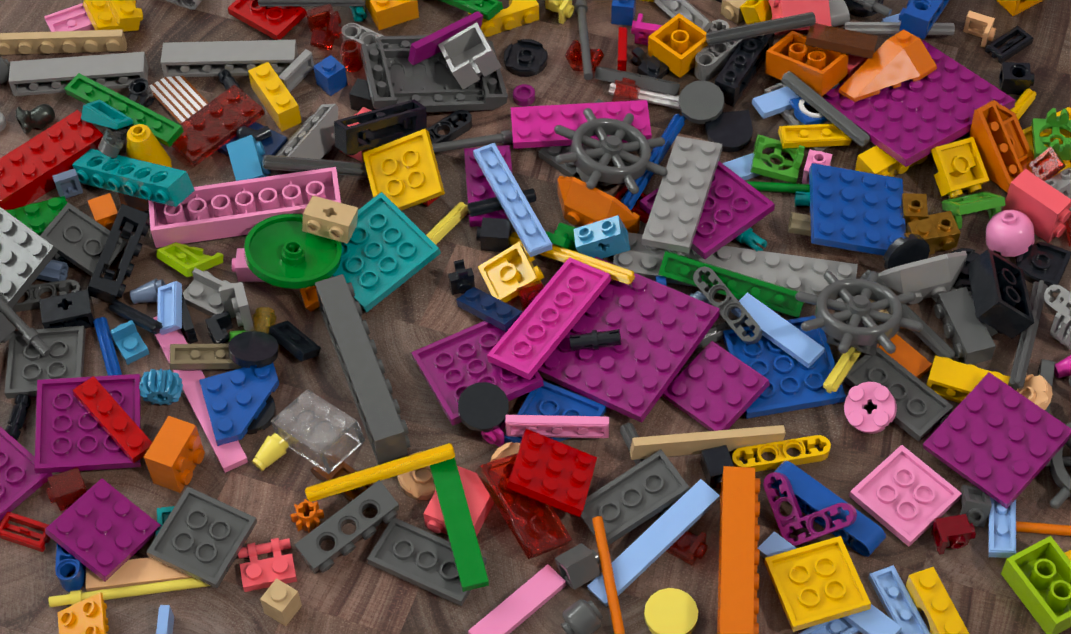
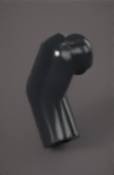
[236,126,272,142]

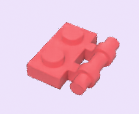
[238,538,297,592]

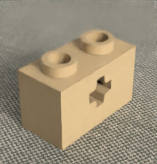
[302,196,358,244]

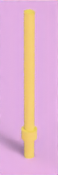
[49,578,210,607]

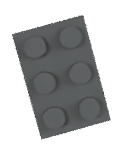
[40,203,127,278]

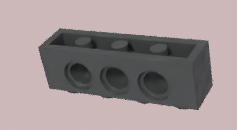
[294,480,399,574]

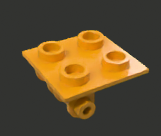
[57,592,109,634]

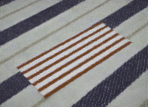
[150,76,211,134]

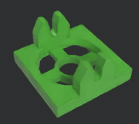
[1031,108,1071,160]
[750,135,805,184]
[942,191,1005,229]

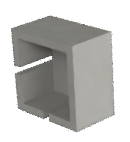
[438,22,502,89]

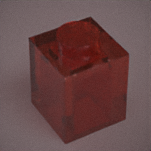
[46,467,87,511]

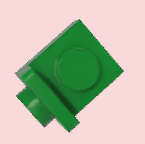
[545,223,575,251]

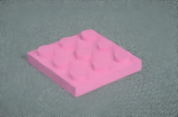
[849,445,962,547]

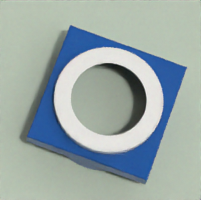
[789,97,829,125]

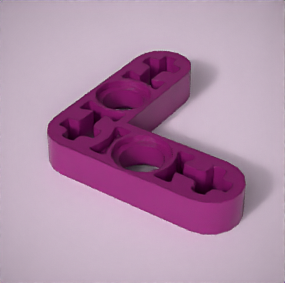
[763,472,857,546]

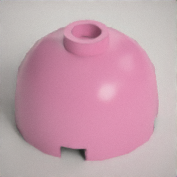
[986,210,1035,257]

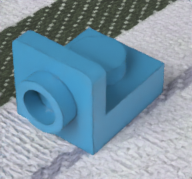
[110,320,150,365]

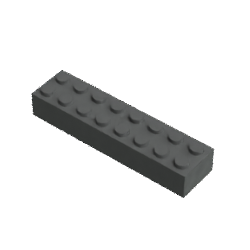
[315,274,411,465]

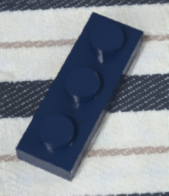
[456,287,523,332]

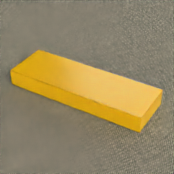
[778,124,851,149]

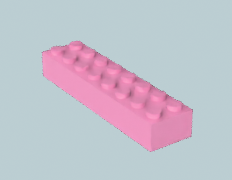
[148,167,341,248]

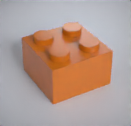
[144,416,205,493]

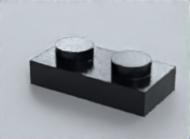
[268,320,321,362]

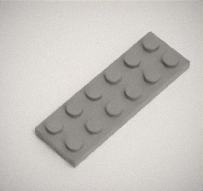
[642,136,722,254]

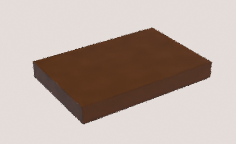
[805,23,878,59]

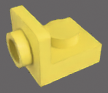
[545,0,574,24]

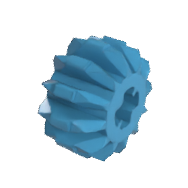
[139,368,183,406]

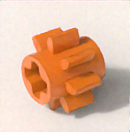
[291,499,324,533]

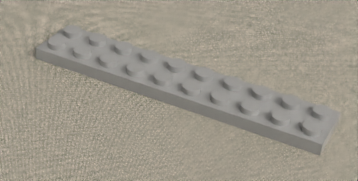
[613,232,858,303]

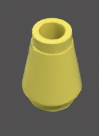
[252,433,289,471]

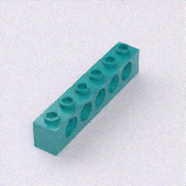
[72,149,195,207]

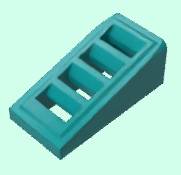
[81,99,133,130]

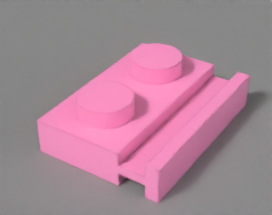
[44,3,94,32]

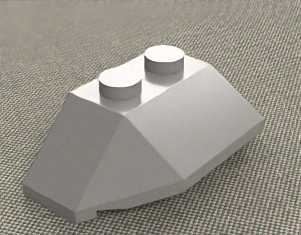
[275,104,338,159]
[878,251,967,304]

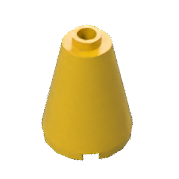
[126,124,172,168]

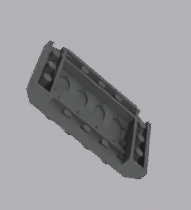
[361,35,508,113]

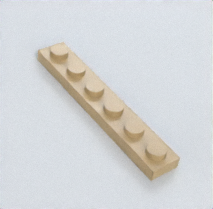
[0,30,127,55]

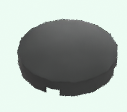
[679,80,724,124]

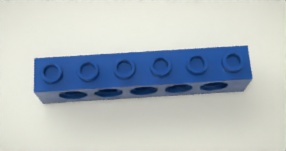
[898,0,950,39]

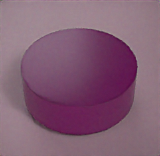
[513,84,535,106]

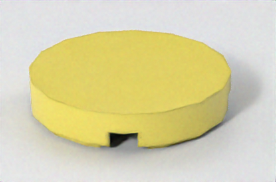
[644,588,698,634]

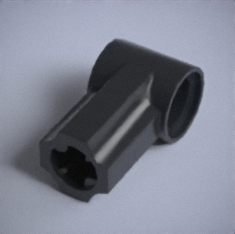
[128,78,155,107]

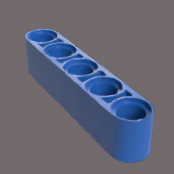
[771,461,886,557]

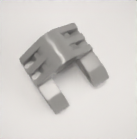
[1044,285,1071,350]

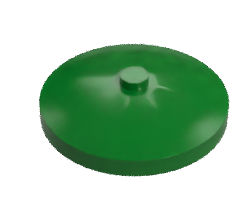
[244,214,342,289]

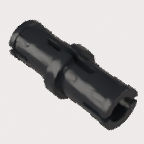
[570,329,621,351]

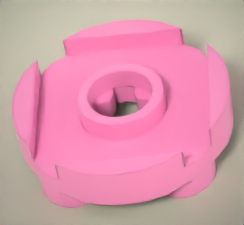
[844,382,897,434]

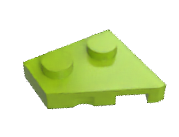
[157,242,224,277]

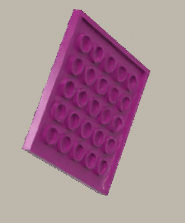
[822,40,1015,167]
[538,257,721,423]

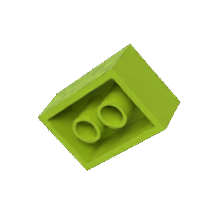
[1001,536,1071,634]

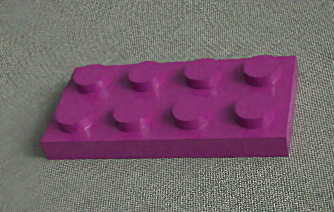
[464,145,512,227]

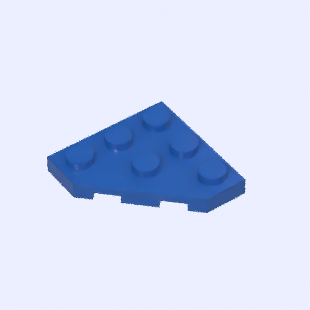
[199,363,280,446]
[504,381,606,443]

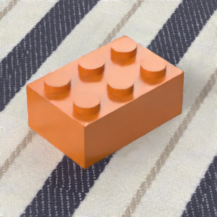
[765,31,849,97]

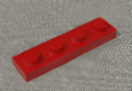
[73,376,152,463]

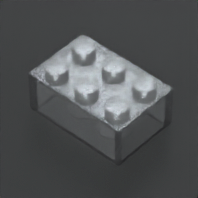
[270,389,365,474]

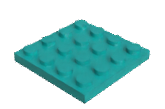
[332,192,441,313]

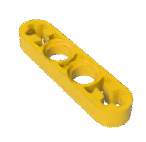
[732,435,831,472]

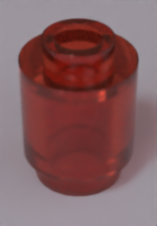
[340,39,364,72]

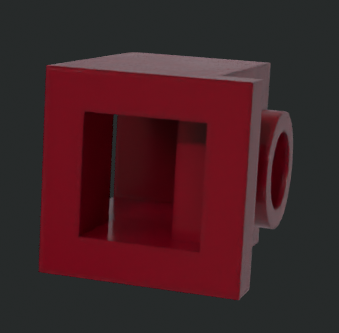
[931,514,976,555]

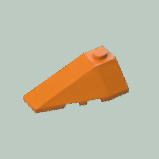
[839,29,937,102]

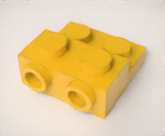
[83,0,143,32]
[931,137,989,199]
[478,242,545,303]

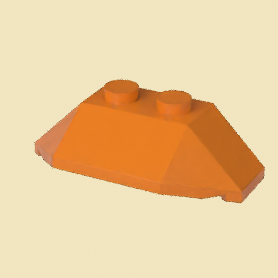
[970,100,1033,193]
[557,176,640,234]

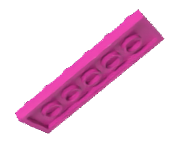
[511,100,652,149]
[487,257,611,380]

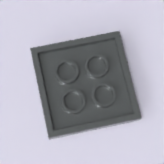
[5,326,86,399]
[147,486,257,589]

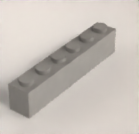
[160,40,298,77]
[8,52,148,96]

